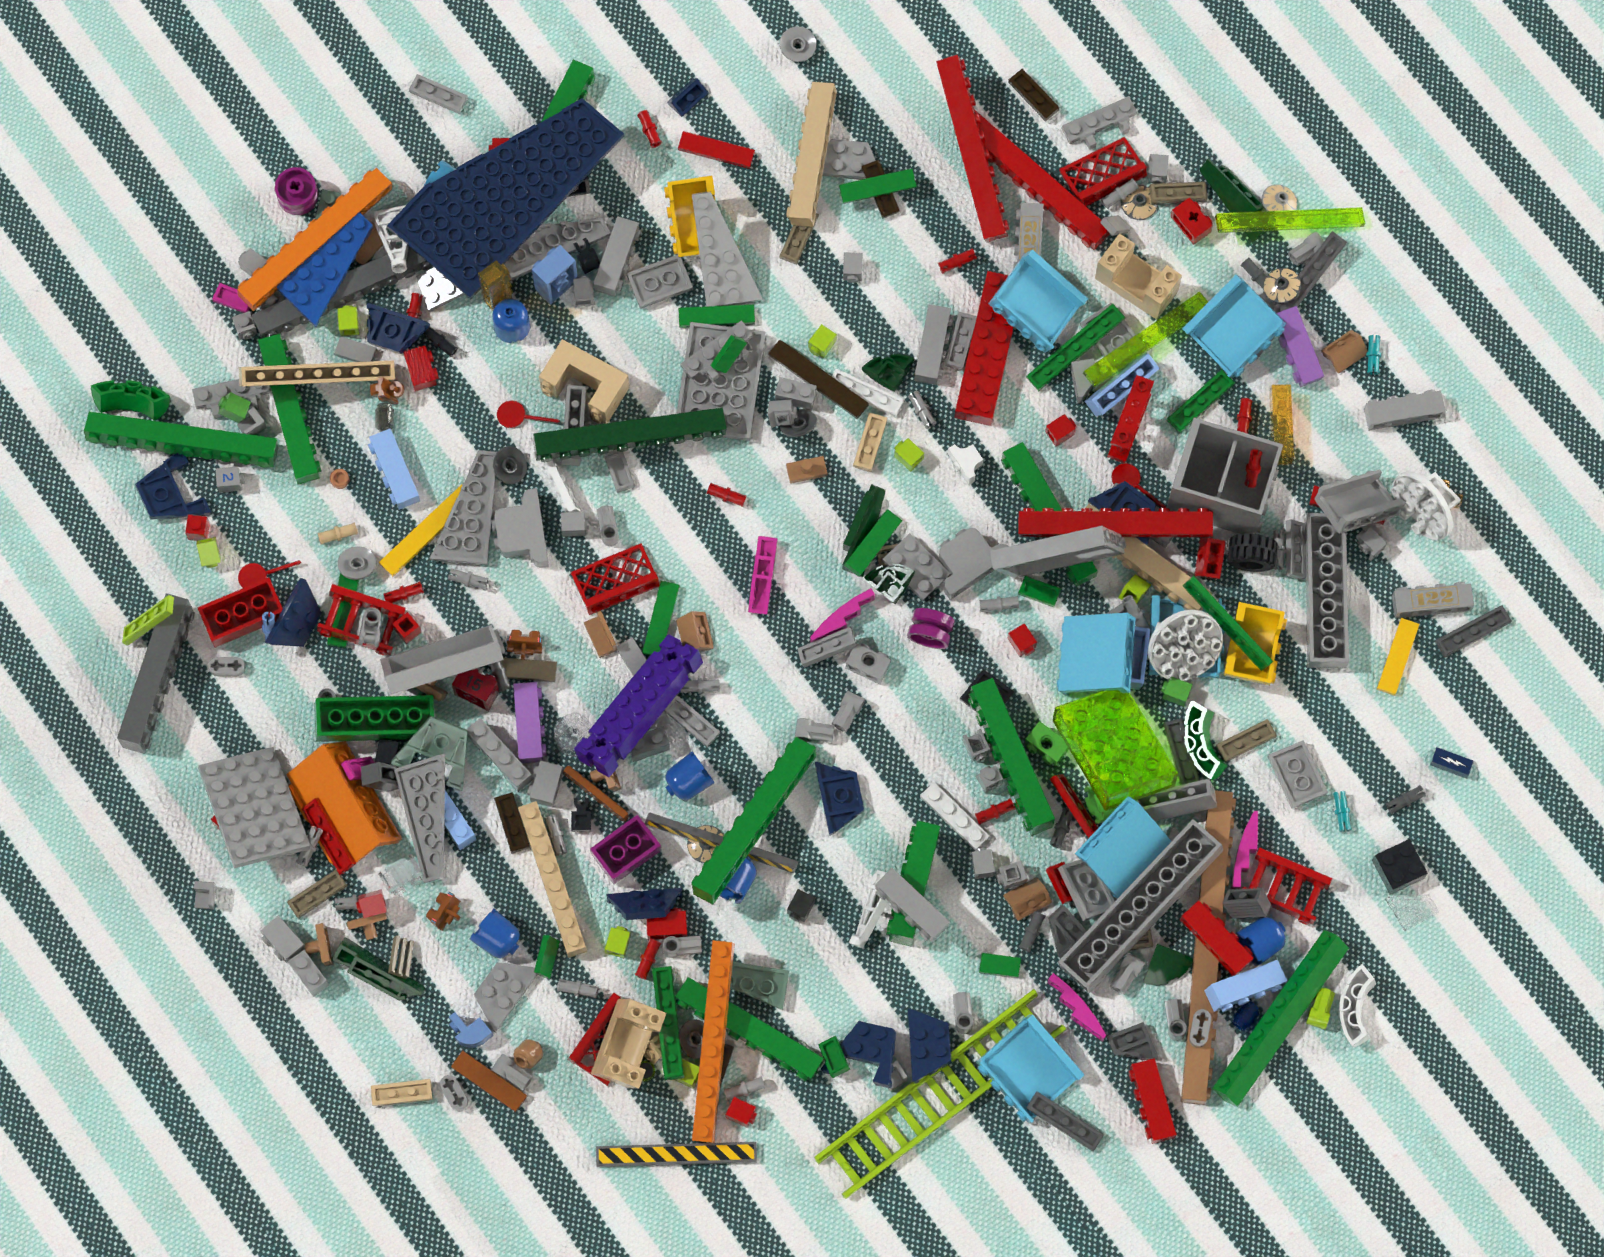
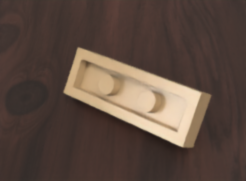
[853,412,888,472]
[371,1079,433,1107]

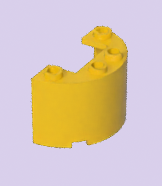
[664,176,715,257]
[1224,602,1287,686]

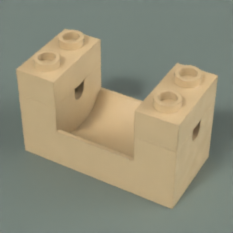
[1095,233,1182,320]
[539,339,630,424]
[591,999,666,1089]

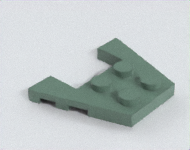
[391,716,467,791]

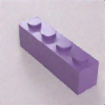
[1276,306,1324,387]
[513,682,547,764]

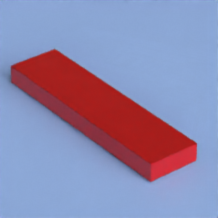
[678,131,755,169]
[1050,774,1098,839]
[302,798,356,875]

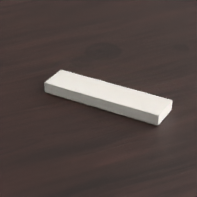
[832,369,905,418]

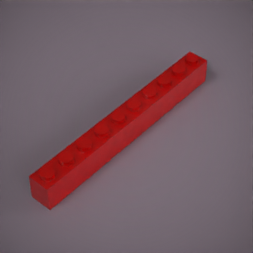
[936,55,1010,242]
[974,109,1110,250]
[1018,508,1213,537]

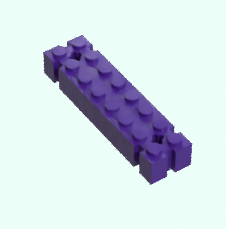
[574,634,703,777]

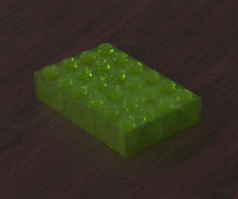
[1052,690,1178,811]

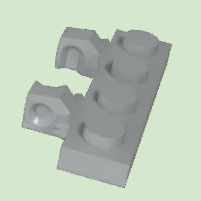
[1061,96,1137,150]
[680,320,753,382]
[192,379,271,419]

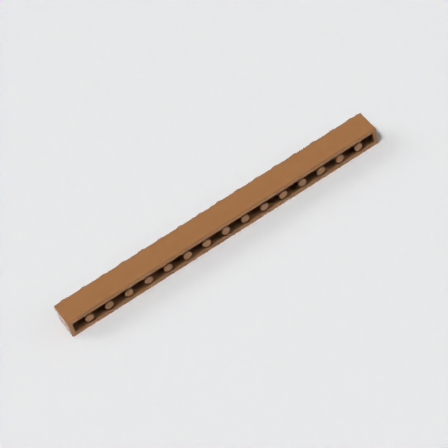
[1181,790,1236,1105]

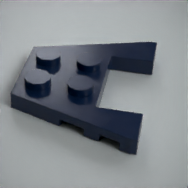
[135,452,211,520]
[821,1021,896,1089]

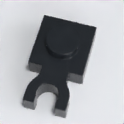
[573,238,600,274]
[571,798,591,832]

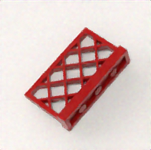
[1059,137,1147,206]
[570,543,660,615]
[567,993,621,1086]

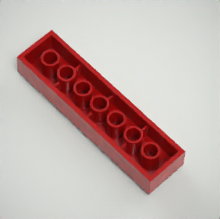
[954,271,1014,426]

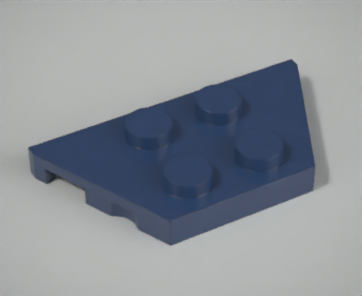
[367,303,430,354]
[1088,481,1156,545]
[265,578,322,647]
[815,762,864,836]
[606,888,683,920]
[908,1009,952,1084]

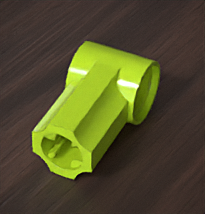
[1306,988,1335,1030]

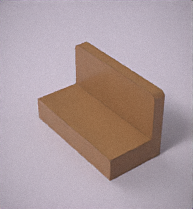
[355,220,383,265]
[1321,330,1368,373]
[584,611,617,658]
[676,611,714,651]
[1003,877,1052,921]

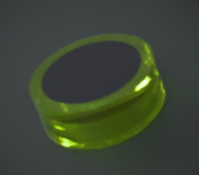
[640,1061,655,1082]

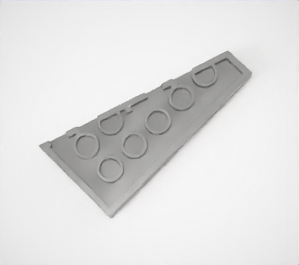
[692,191,763,306]
[503,217,611,281]
[429,450,497,565]
[394,754,445,883]

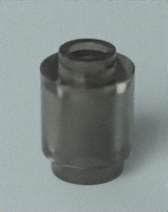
[375,403,394,432]

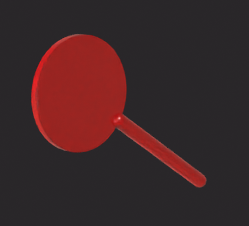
[497,400,560,428]
[1111,463,1166,508]
[238,560,301,588]

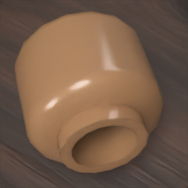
[513,1039,543,1069]

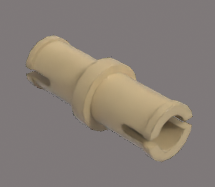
[317,522,358,545]

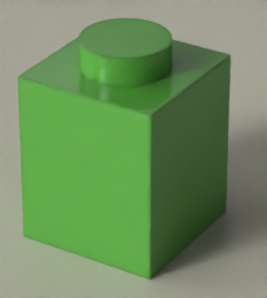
[218,392,251,423]
[1161,676,1193,707]

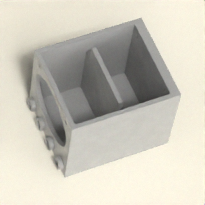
[1167,418,1283,534]

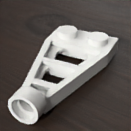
[374,205,409,273]
[849,870,888,949]

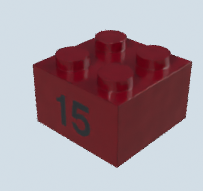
[452,668,500,712]

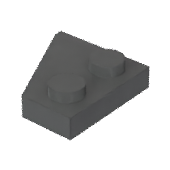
[1048,904,1087,959]
[1106,1022,1158,1059]

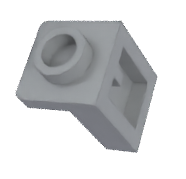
[232,311,258,340]

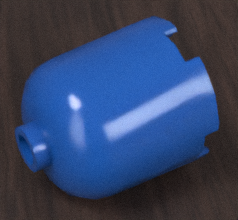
[492,299,531,343]
[665,751,715,800]
[720,856,757,904]
[469,908,520,959]
[1236,917,1286,966]

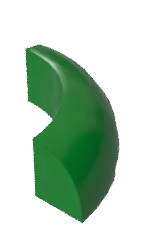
[91,380,170,421]
[1184,701,1228,780]

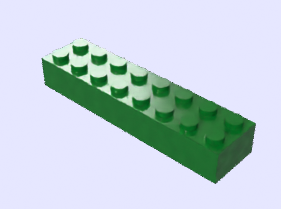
[968,678,1055,836]

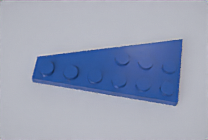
[276,212,373,327]

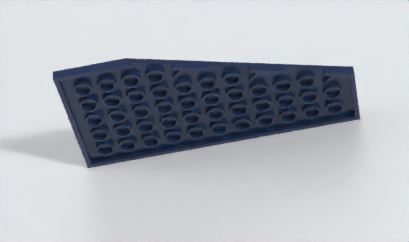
[387,98,625,299]

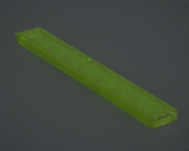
[1215,207,1366,233]
[1083,292,1208,388]

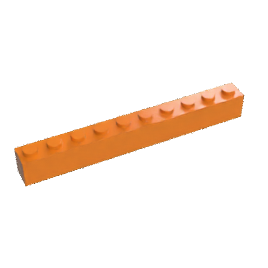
[237,168,392,311]
[692,940,735,1143]

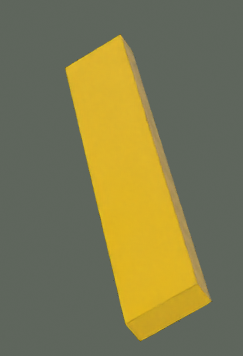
[379,484,462,577]

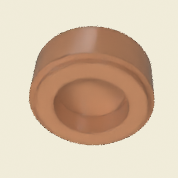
[330,469,350,489]

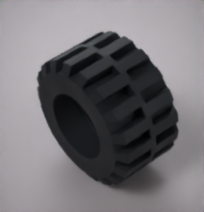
[1227,533,1278,572]

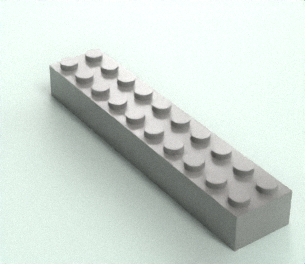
[1058,819,1224,993]

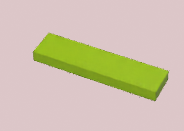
[122,595,174,646]

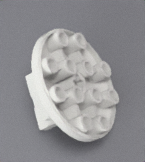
[1391,471,1461,540]
[1148,610,1223,681]

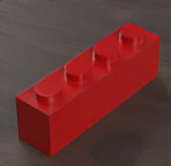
[1180,900,1253,976]
[1128,1058,1176,1144]

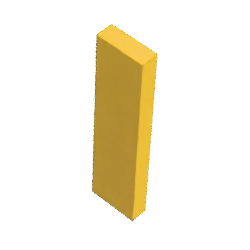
[1376,618,1419,696]

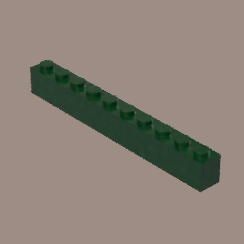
[532,407,727,462]

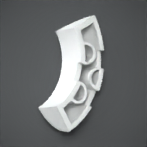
[1339,964,1376,1047]

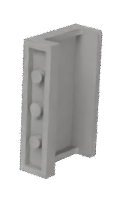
[1314,469,1406,534]

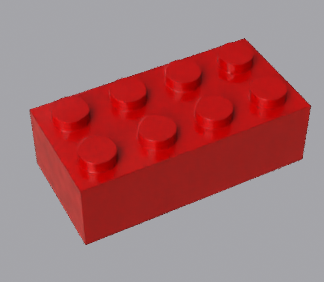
[197,577,283,648]

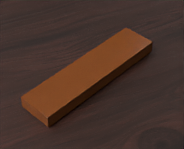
[563,766,629,823]
[451,1051,527,1113]

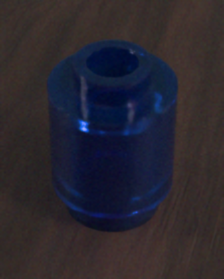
[1232,1001,1260,1032]

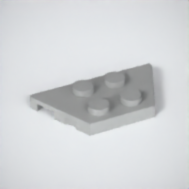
[822,139,876,180]
[474,962,538,1033]

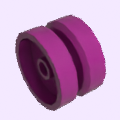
[275,167,319,215]
[907,608,955,649]

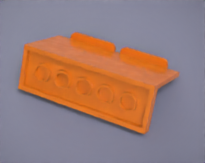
[286,741,402,865]

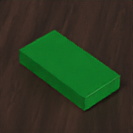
[710,335,747,373]
[1018,576,1061,607]
[534,935,560,979]
[979,953,1021,978]
[818,1035,850,1078]

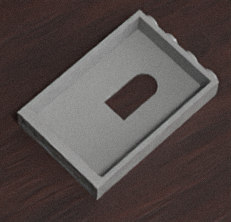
[990,526,1126,578]
[380,625,505,695]

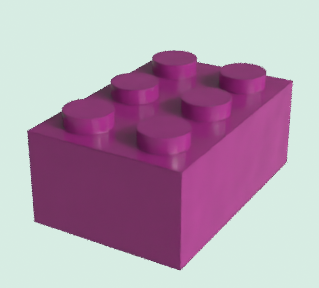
[590,815,662,885]

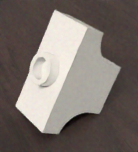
[948,444,983,485]

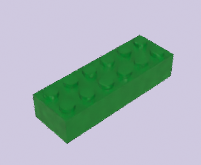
[314,695,434,742]
[886,820,940,947]

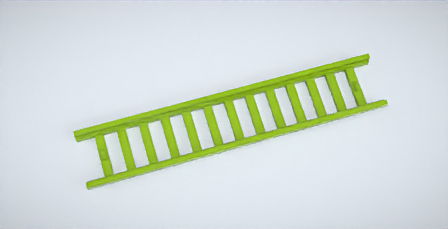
[814,989,1066,1199]

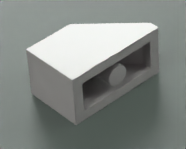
[1070,358,1100,404]

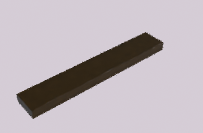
[768,340,869,419]

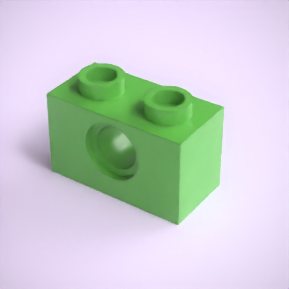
[1025,721,1071,766]

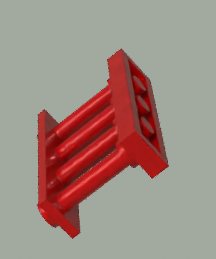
[1107,375,1154,463]
[317,584,406,656]
[1242,847,1333,925]

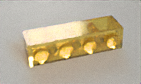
[478,260,513,312]
[1269,385,1294,465]

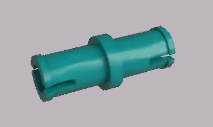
[1366,335,1382,375]
[1333,791,1352,832]

